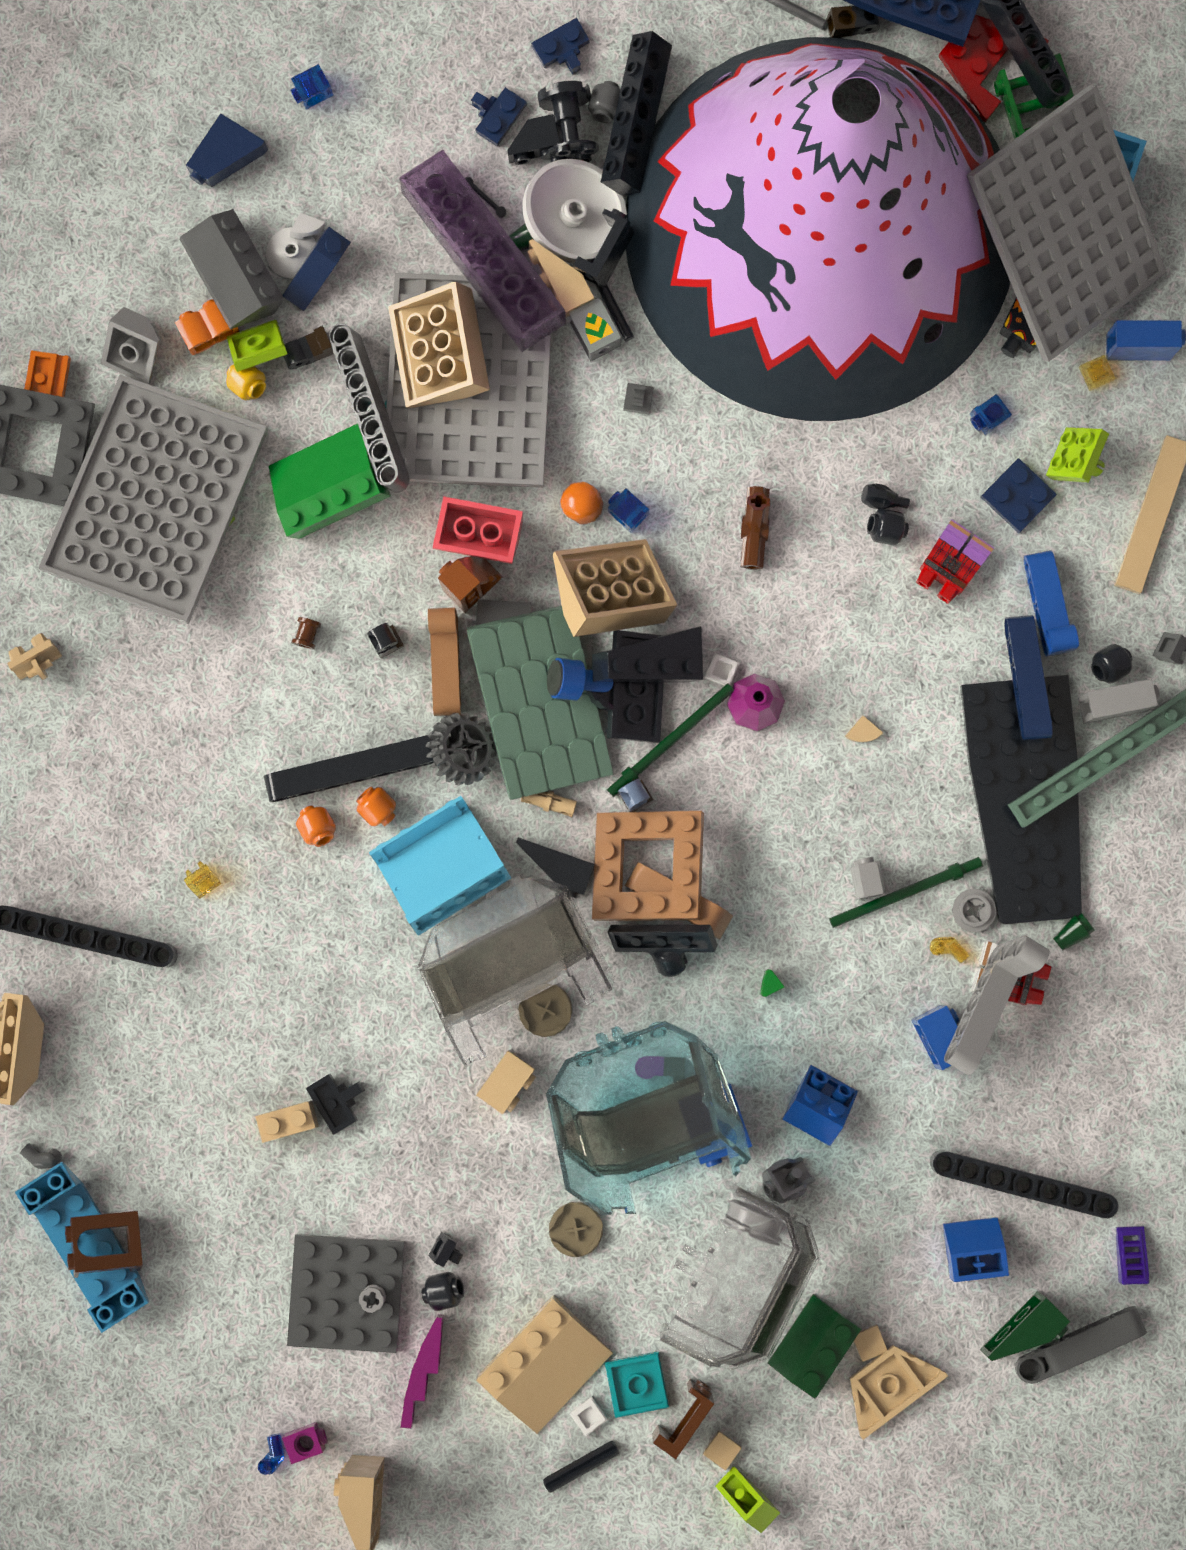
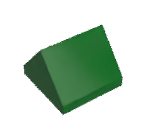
[760,969,785,997]

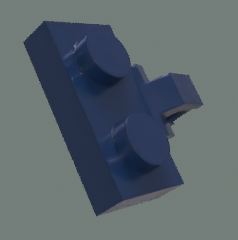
[531,18,590,75]
[471,87,527,147]

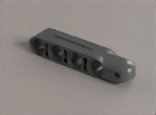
[1015,1306,1147,1384]

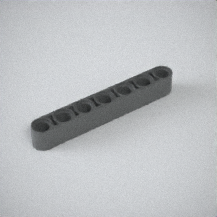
[329,323,410,493]

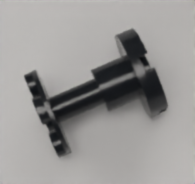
[537,81,599,162]

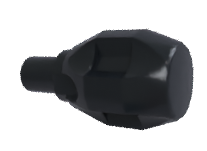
[861,483,910,510]

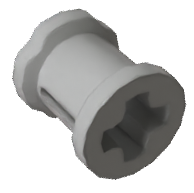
[359,1284,386,1313]

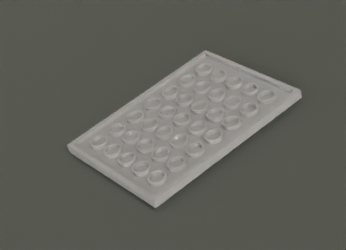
[38,374,269,624]

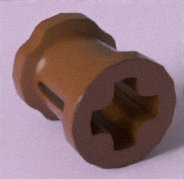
[291,617,321,650]

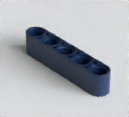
[1004,615,1052,740]

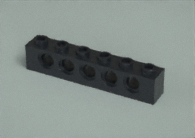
[600,31,672,195]

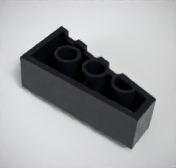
[592,626,703,683]

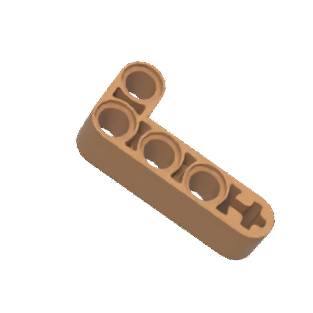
[428,607,461,716]
[624,862,733,940]

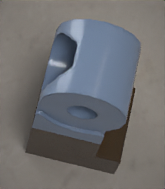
[618,778,654,812]

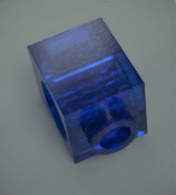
[290,64,334,110]
[608,488,650,533]

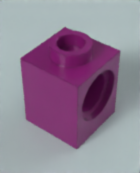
[282,1422,328,1464]

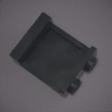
[573,208,634,289]

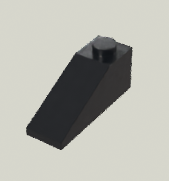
[516,837,595,899]

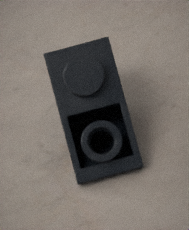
[507,114,560,165]

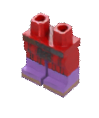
[916,519,994,604]

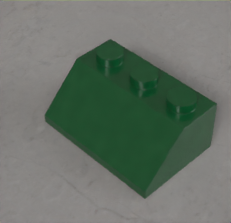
[767,1294,862,1399]

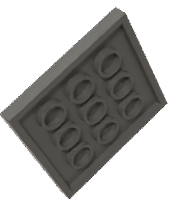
[287,1234,405,1353]

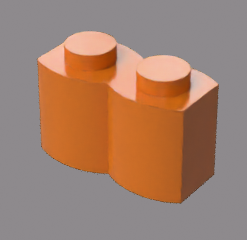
[175,299,239,355]

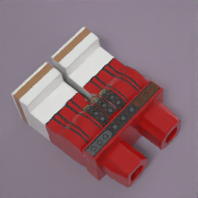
[970,941,1052,1005]

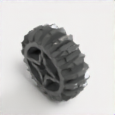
[426,713,497,785]

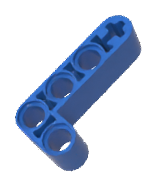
[1024,550,1079,657]

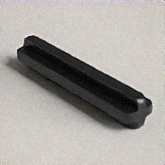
[543,1441,619,1493]

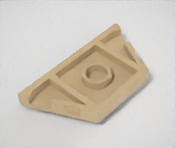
[849,1345,948,1440]

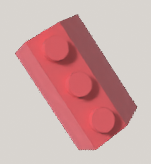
[433,496,523,564]

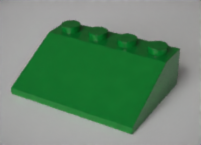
[269,423,391,539]

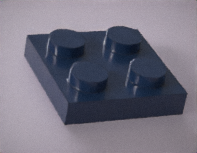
[981,458,1057,534]

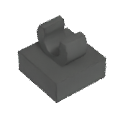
[623,383,654,415]
[1152,632,1186,664]

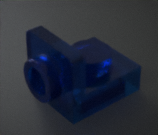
[970,394,1012,435]

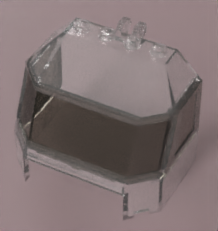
[417,874,615,1065]
[658,1179,821,1370]

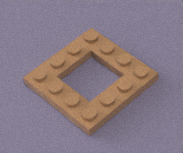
[592,811,704,921]

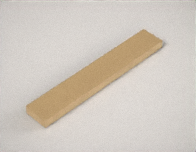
[1114,435,1186,594]

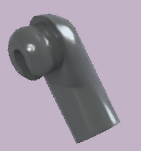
[20,1143,62,1169]

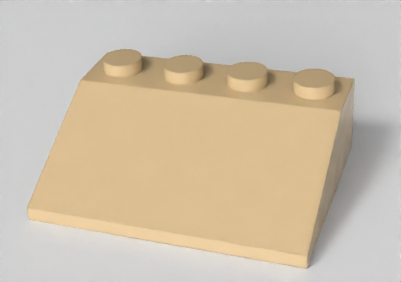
[389,281,490,409]
[553,539,677,637]
[476,1295,613,1434]
[334,1455,385,1550]

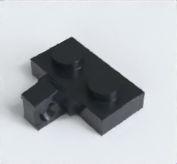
[306,1073,365,1135]

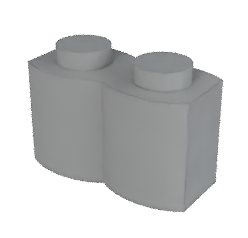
[850,857,886,900]

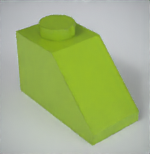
[715,1466,780,1533]

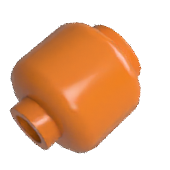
[356,786,396,826]
[296,805,336,847]

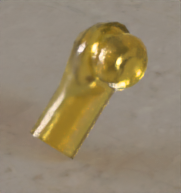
[929,937,970,964]

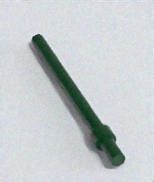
[606,683,734,798]
[829,857,983,928]

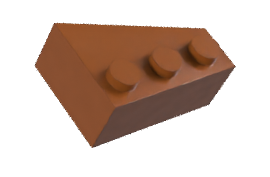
[438,556,503,613]

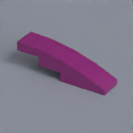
[400,1314,444,1429]

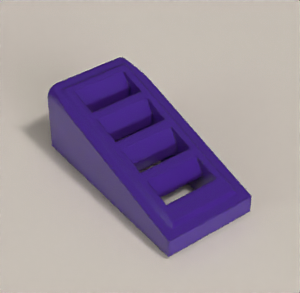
[1116,1226,1150,1285]

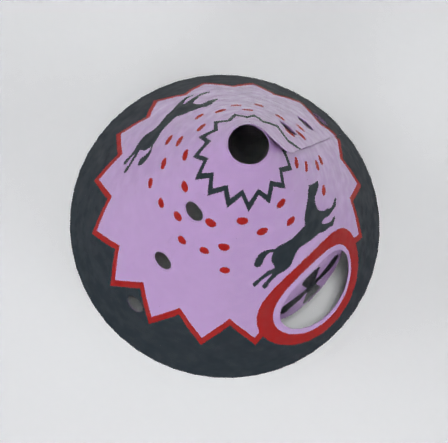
[626,37,1011,421]

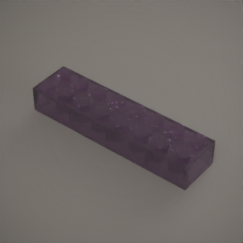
[399,150,566,352]

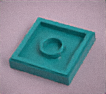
[605,1351,669,1418]

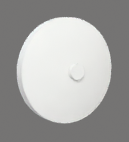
[523,159,627,263]

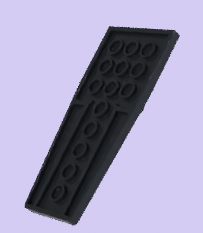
[960,675,1082,925]

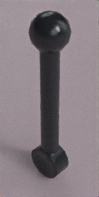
[463,177,506,218]

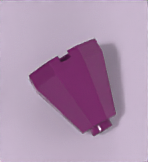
[727,673,785,732]

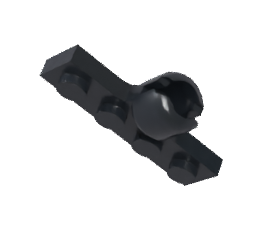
[607,925,718,977]

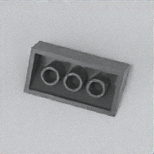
[179,209,284,329]

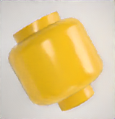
[226,364,266,401]

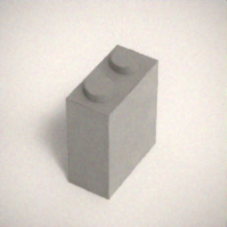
[1078,679,1160,724]

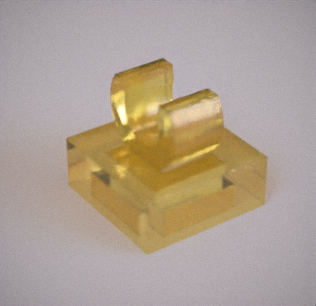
[1079,355,1116,391]
[184,862,222,899]

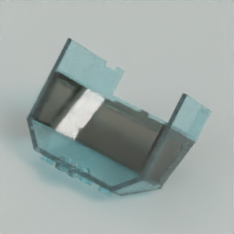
[546,1021,751,1215]

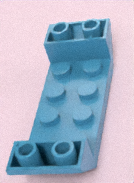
[15,1162,149,1333]

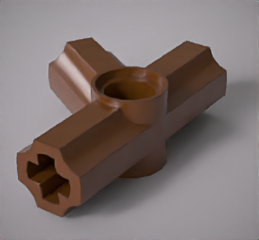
[740,486,770,570]

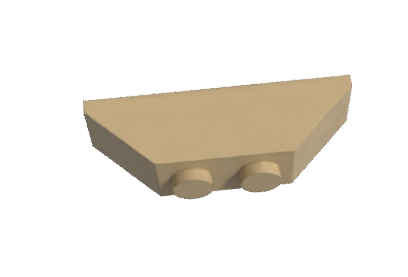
[0,993,44,1105]

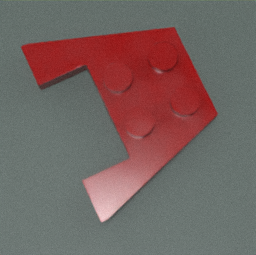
[938,14,1049,122]

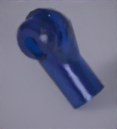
[258,1433,285,1475]

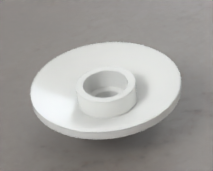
[266,227,316,279]

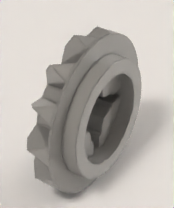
[952,889,996,932]

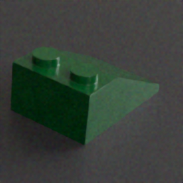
[980,1291,1070,1361]

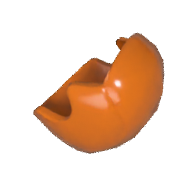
[560,482,604,524]

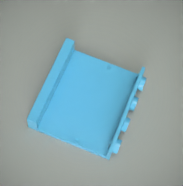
[369,796,511,936]

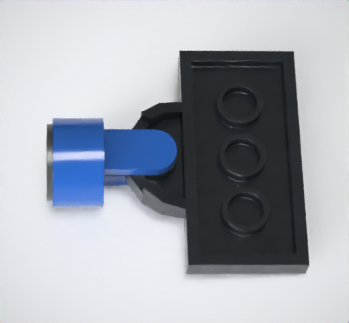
[547,630,664,743]

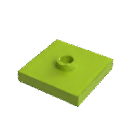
[227,319,287,372]

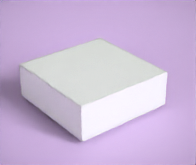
[705,653,740,686]
[570,1396,608,1436]

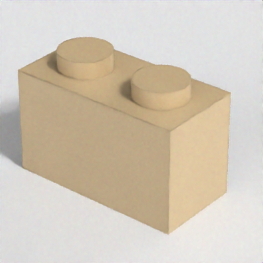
[476,1050,536,1114]
[255,1100,319,1143]

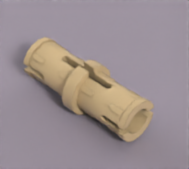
[521,790,577,817]

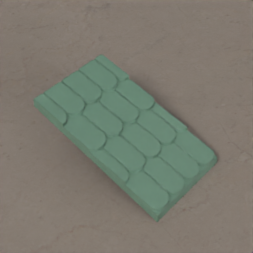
[466,605,613,800]

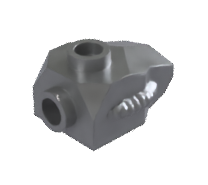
[762,1157,816,1203]

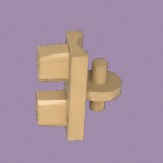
[7,633,62,680]

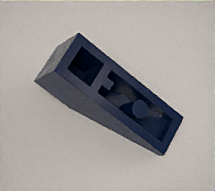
[282,227,351,311]

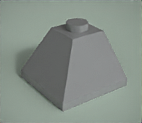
[101,307,160,384]

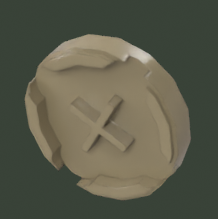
[518,983,573,1037]
[549,1202,603,1257]

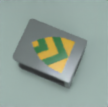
[570,298,621,362]

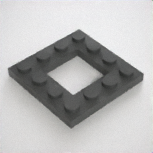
[0,385,95,506]

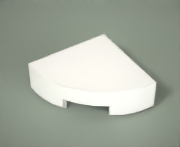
[290,213,325,239]

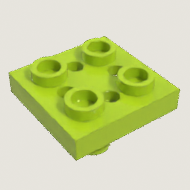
[1046,427,1109,483]

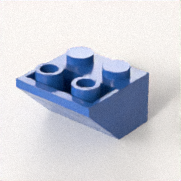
[782,1065,858,1146]
[943,1217,1009,1282]

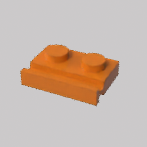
[24,350,71,397]

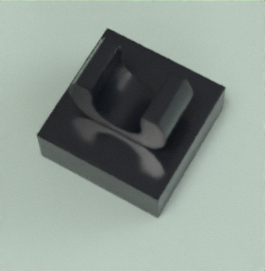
[428,1232,463,1268]

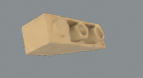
[527,239,594,318]

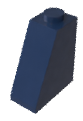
[186,113,268,187]

